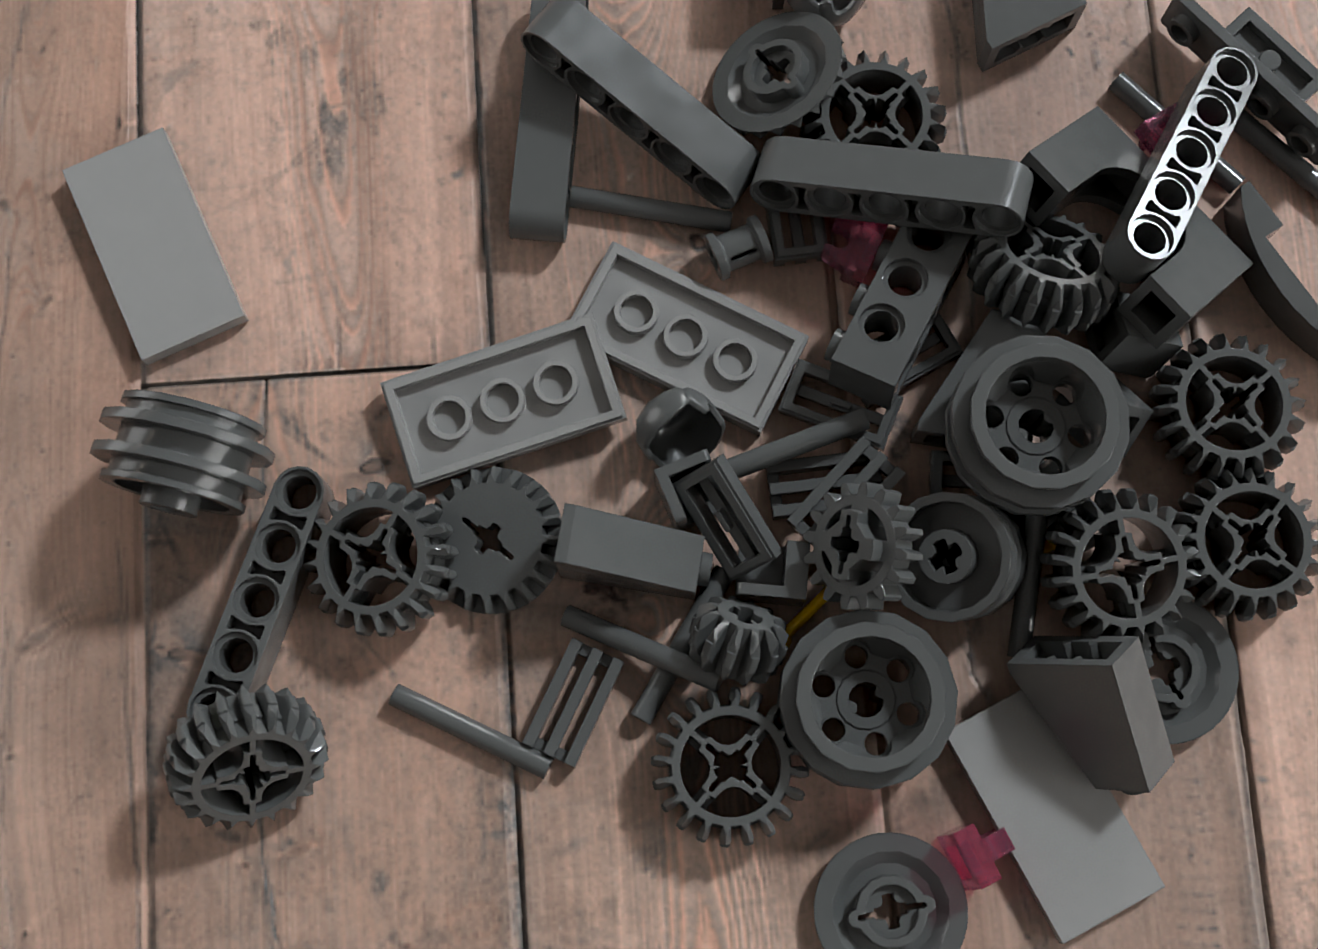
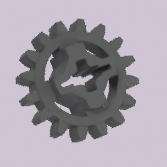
[803,481,923,610]

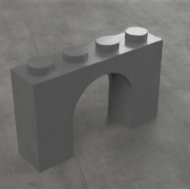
[1020,106,1254,350]

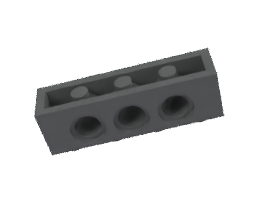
[824,225,978,410]

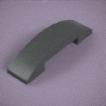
[1223,181,1318,361]

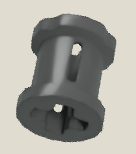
[704,215,773,281]

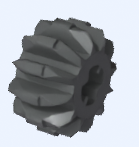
[688,595,789,685]

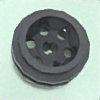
[945,335,1130,516]
[89,389,275,518]
[777,609,958,790]

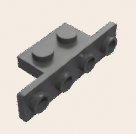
[1161,0,1318,165]

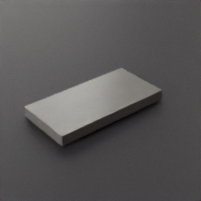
[62,127,249,365]
[571,241,809,437]
[380,312,628,490]
[947,689,1165,944]

